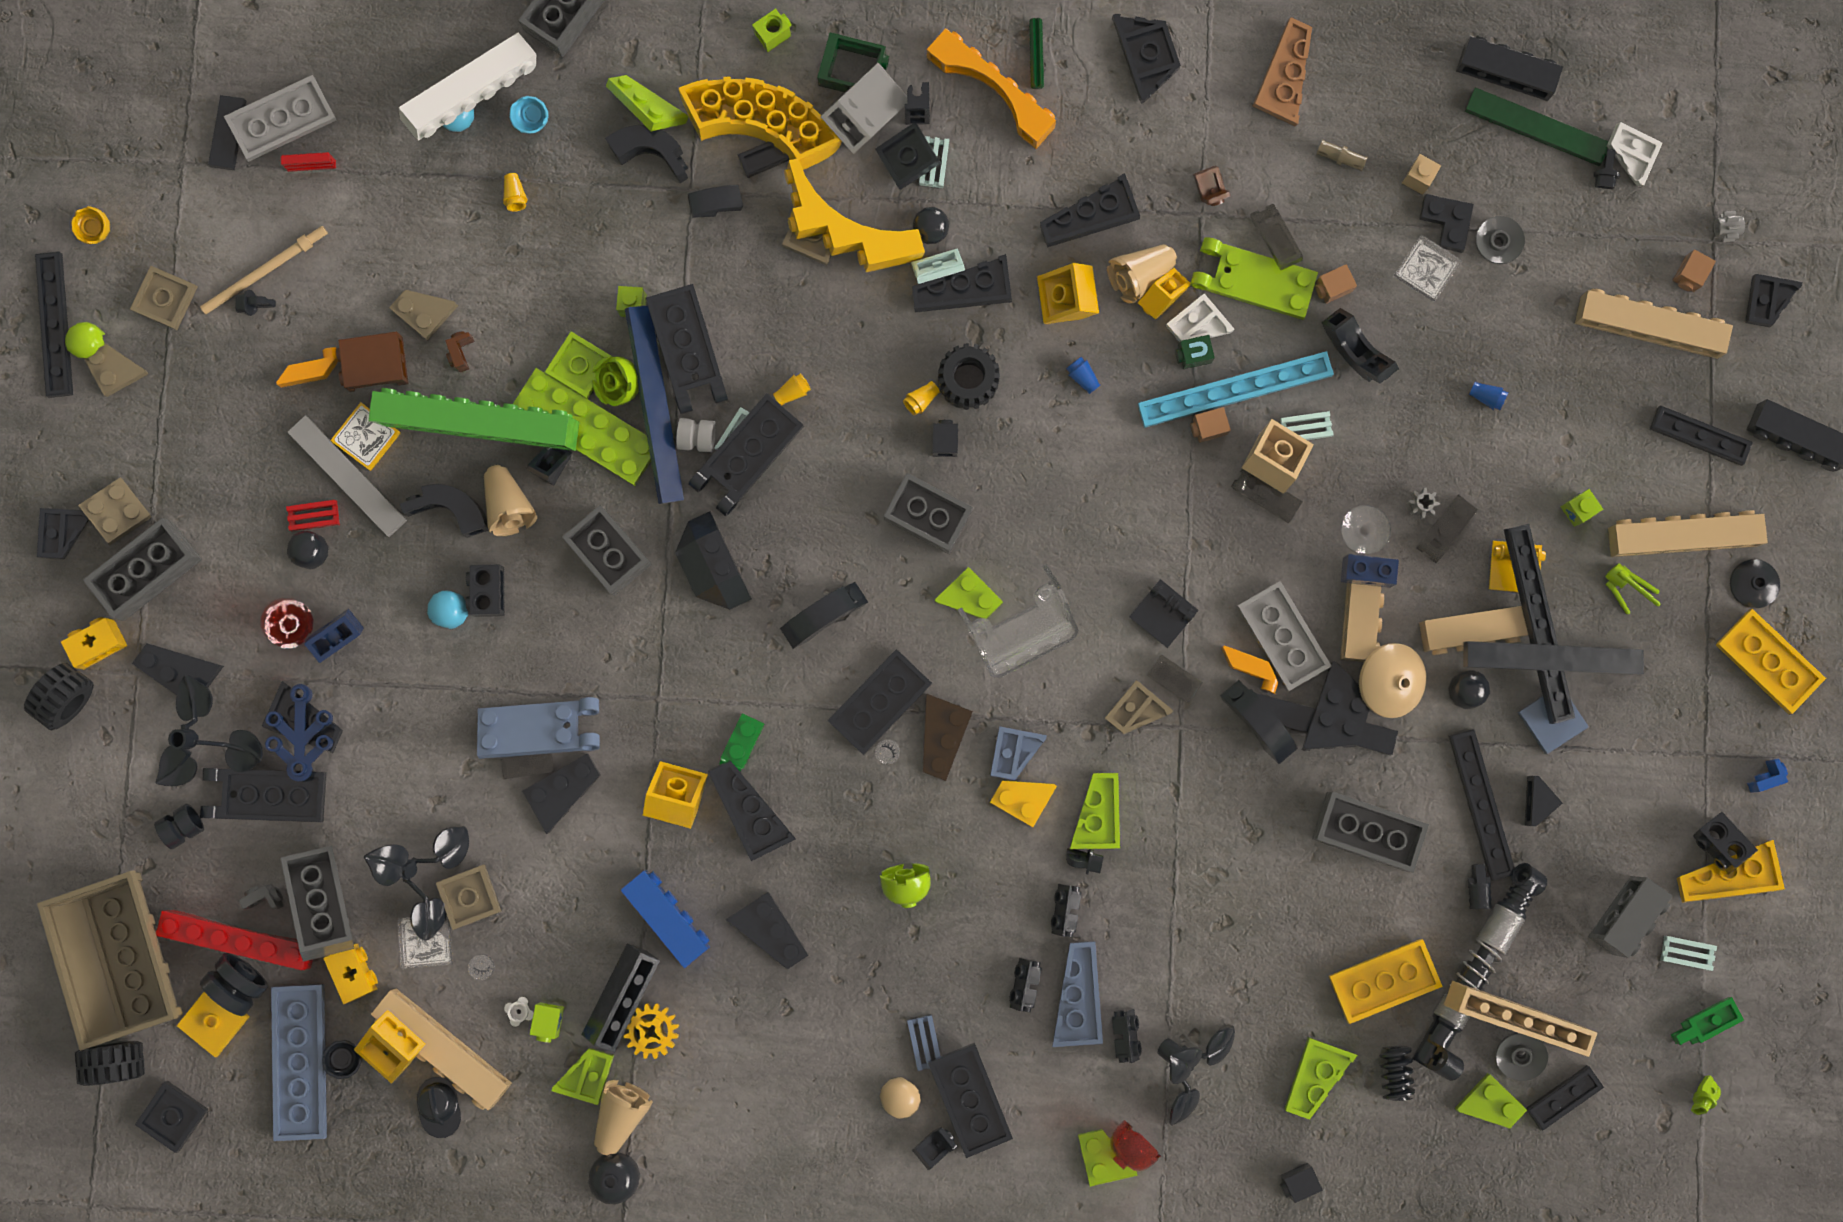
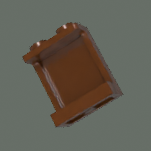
[336,331,409,392]

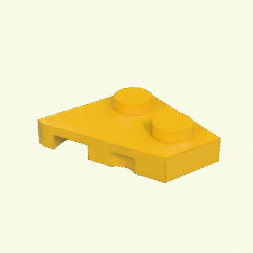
[990,781,1057,827]

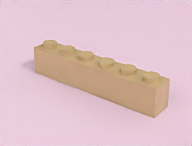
[1575,289,1733,359]
[1608,510,1768,557]
[1444,981,1597,1057]
[371,988,512,1110]

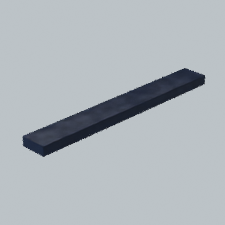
[625,306,684,504]

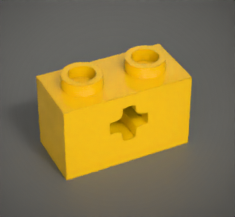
[61,617,128,670]
[323,944,378,1004]

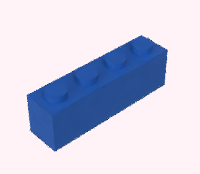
[621,870,710,968]

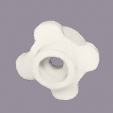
[504,997,534,1026]

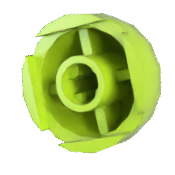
[592,356,639,406]
[880,864,931,908]

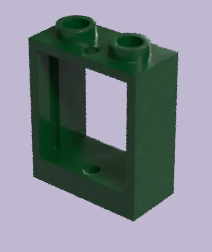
[817,32,890,93]

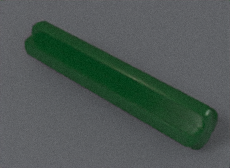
[1029,18,1044,89]

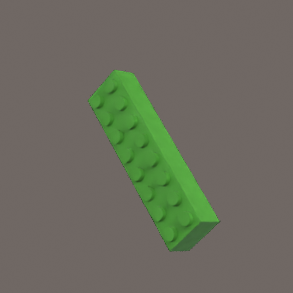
[368,388,579,451]

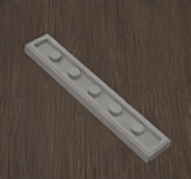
[288,415,407,537]

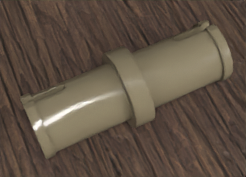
[1317,139,1368,172]

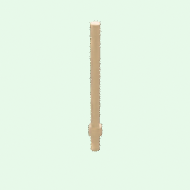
[200,226,328,314]

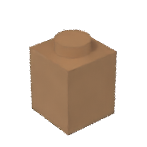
[1672,249,1716,292]
[1315,264,1357,304]
[1190,407,1231,443]

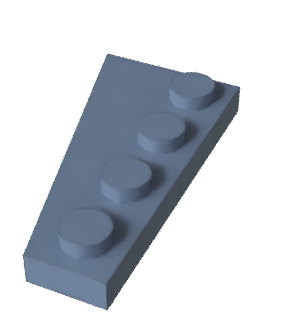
[1052,941,1103,1047]

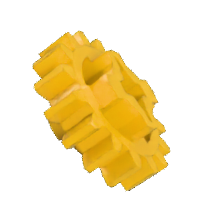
[624,1003,679,1059]

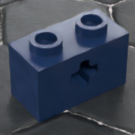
[1341,554,1399,588]
[304,608,364,663]

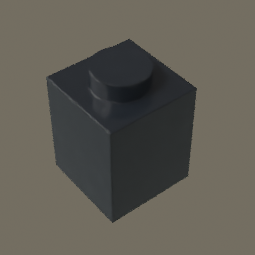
[933,419,958,457]
[1280,1163,1323,1203]

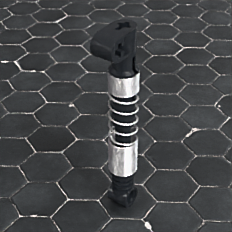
[1412,863,1547,1081]

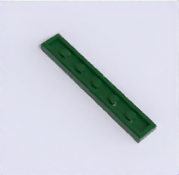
[1464,87,1609,166]

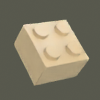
[1242,419,1314,494]

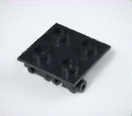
[1129,579,1199,648]

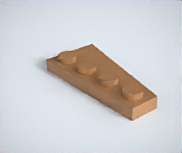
[1253,17,1312,126]

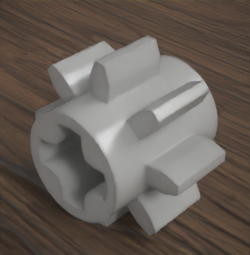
[1714,211,1745,242]
[1407,488,1440,520]

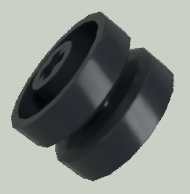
[200,953,268,1016]

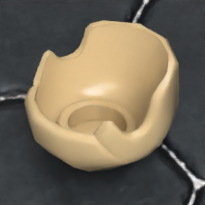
[880,1077,921,1119]

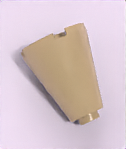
[1107,244,1177,304]
[484,465,537,536]
[594,1080,653,1155]

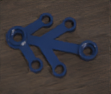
[265,684,333,781]

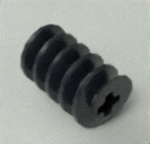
[1379,1046,1415,1101]

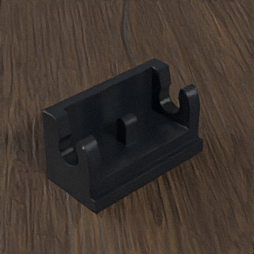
[905,82,930,125]

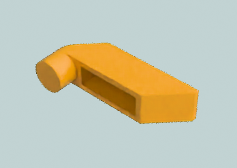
[276,347,338,388]
[1221,645,1278,694]

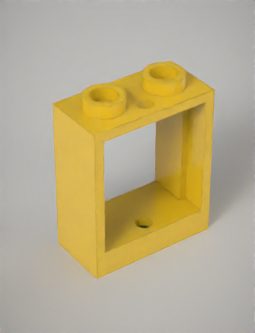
[354,1010,425,1084]

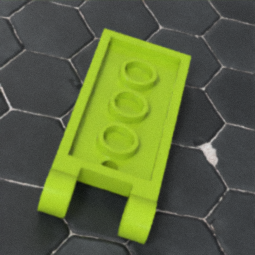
[1190,237,1318,320]

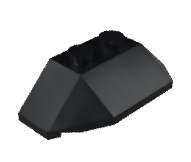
[675,511,752,610]

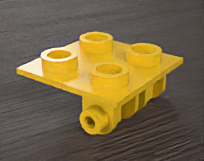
[1489,540,1546,592]

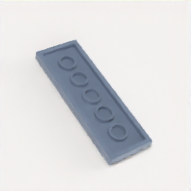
[271,984,327,1141]

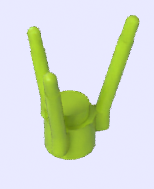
[1604,563,1661,614]

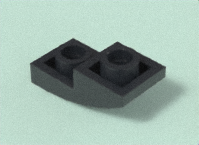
[688,185,743,218]

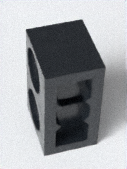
[466,564,505,617]
[1693,812,1758,875]

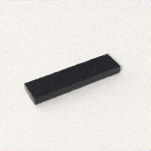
[1650,405,1753,466]

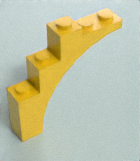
[784,159,925,272]

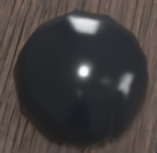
[913,207,950,244]
[287,531,329,569]
[1448,670,1490,709]
[322,1040,362,1080]

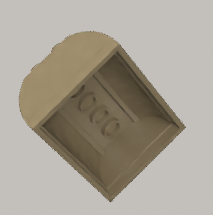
[37,871,183,1051]

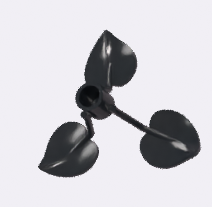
[155,675,263,786]
[364,826,469,941]
[1157,1026,1235,1126]

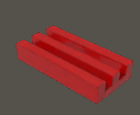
[281,152,336,172]
[286,500,340,532]

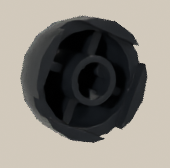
[588,1153,640,1205]

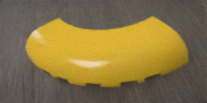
[678,77,842,170]

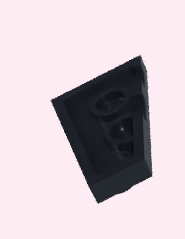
[132,643,224,695]
[262,681,343,753]
[522,753,601,834]
[726,892,809,969]

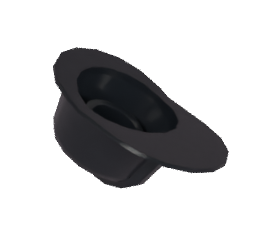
[417,1077,461,1138]

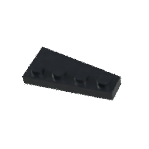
[1040,173,1140,248]
[912,254,1012,313]
[708,760,796,861]

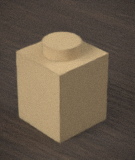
[1402,154,1441,195]

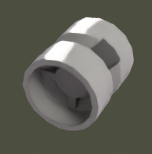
[677,418,716,453]

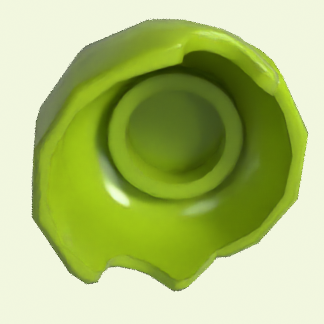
[65,322,105,358]

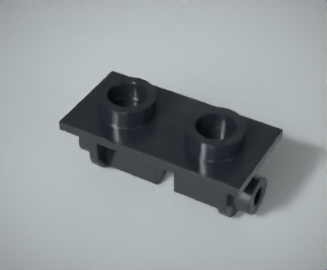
[1051,884,1082,937]
[1009,958,1042,1012]
[1112,1009,1142,1063]

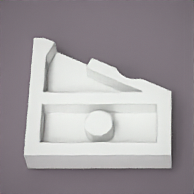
[1607,122,1662,187]
[1166,294,1234,342]

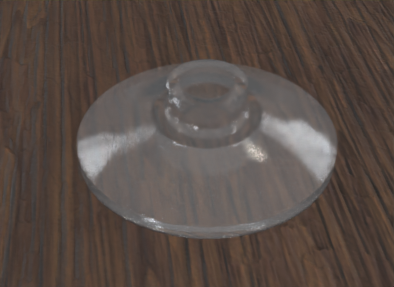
[1341,505,1391,554]

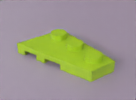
[606,75,689,131]
[1069,773,1120,849]
[1284,1037,1358,1120]

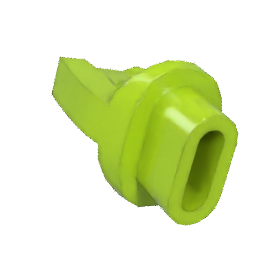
[1691,1075,1721,1115]

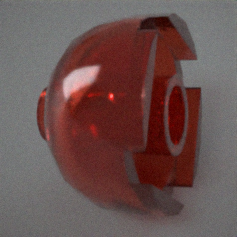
[260,598,314,648]
[1110,1120,1161,1171]

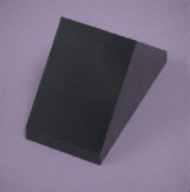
[526,447,572,486]
[1525,776,1563,826]

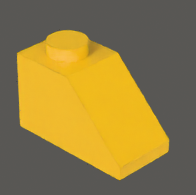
[1138,268,1191,319]

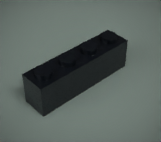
[1456,36,1563,101]
[1746,399,1843,472]
[581,943,660,1053]

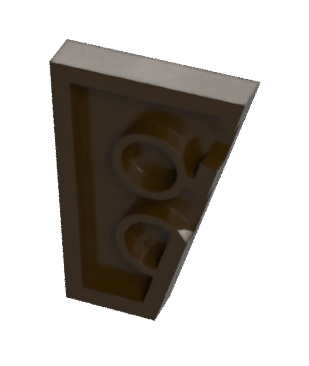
[923,694,973,781]

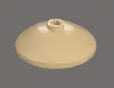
[1359,643,1426,718]

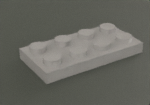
[224,75,336,162]
[1236,581,1331,692]

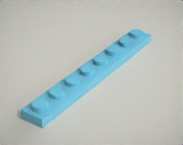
[1138,351,1334,428]

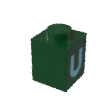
[1175,335,1215,370]

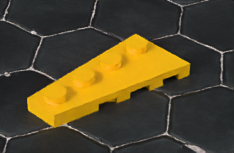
[1677,840,1785,903]

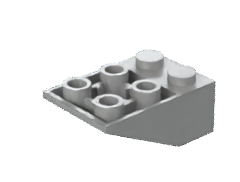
[821,63,907,154]

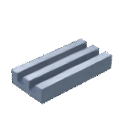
[907,1015,940,1071]

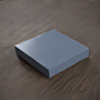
[1517,696,1589,754]

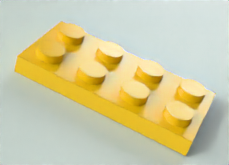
[1716,609,1826,714]
[1328,939,1443,1024]

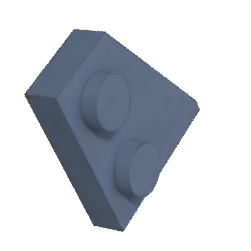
[990,726,1047,780]

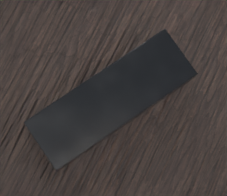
[208,95,247,171]
[1526,1065,1604,1131]

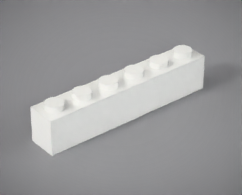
[399,32,536,141]

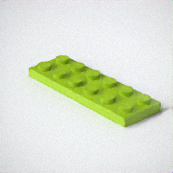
[513,368,651,486]

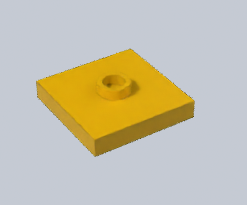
[177,992,250,1057]

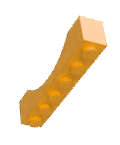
[927,28,1056,149]

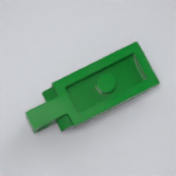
[719,713,765,772]
[1671,997,1744,1045]

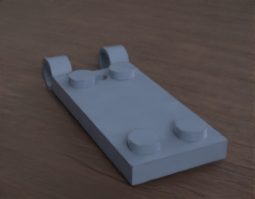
[477,697,600,759]

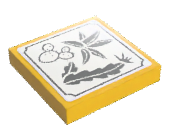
[330,402,401,471]

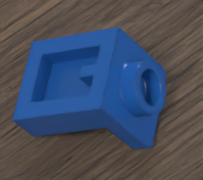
[1747,759,1788,793]

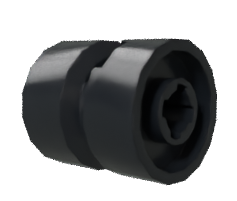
[154,804,204,849]

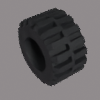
[938,343,1000,410]
[24,663,94,731]
[75,1041,145,1086]

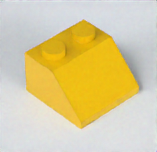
[1037,263,1099,324]
[643,761,708,829]

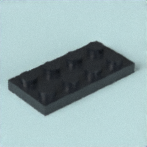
[828,649,932,755]
[928,1042,1013,1158]

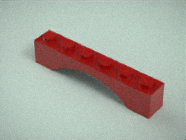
[156,910,313,970]

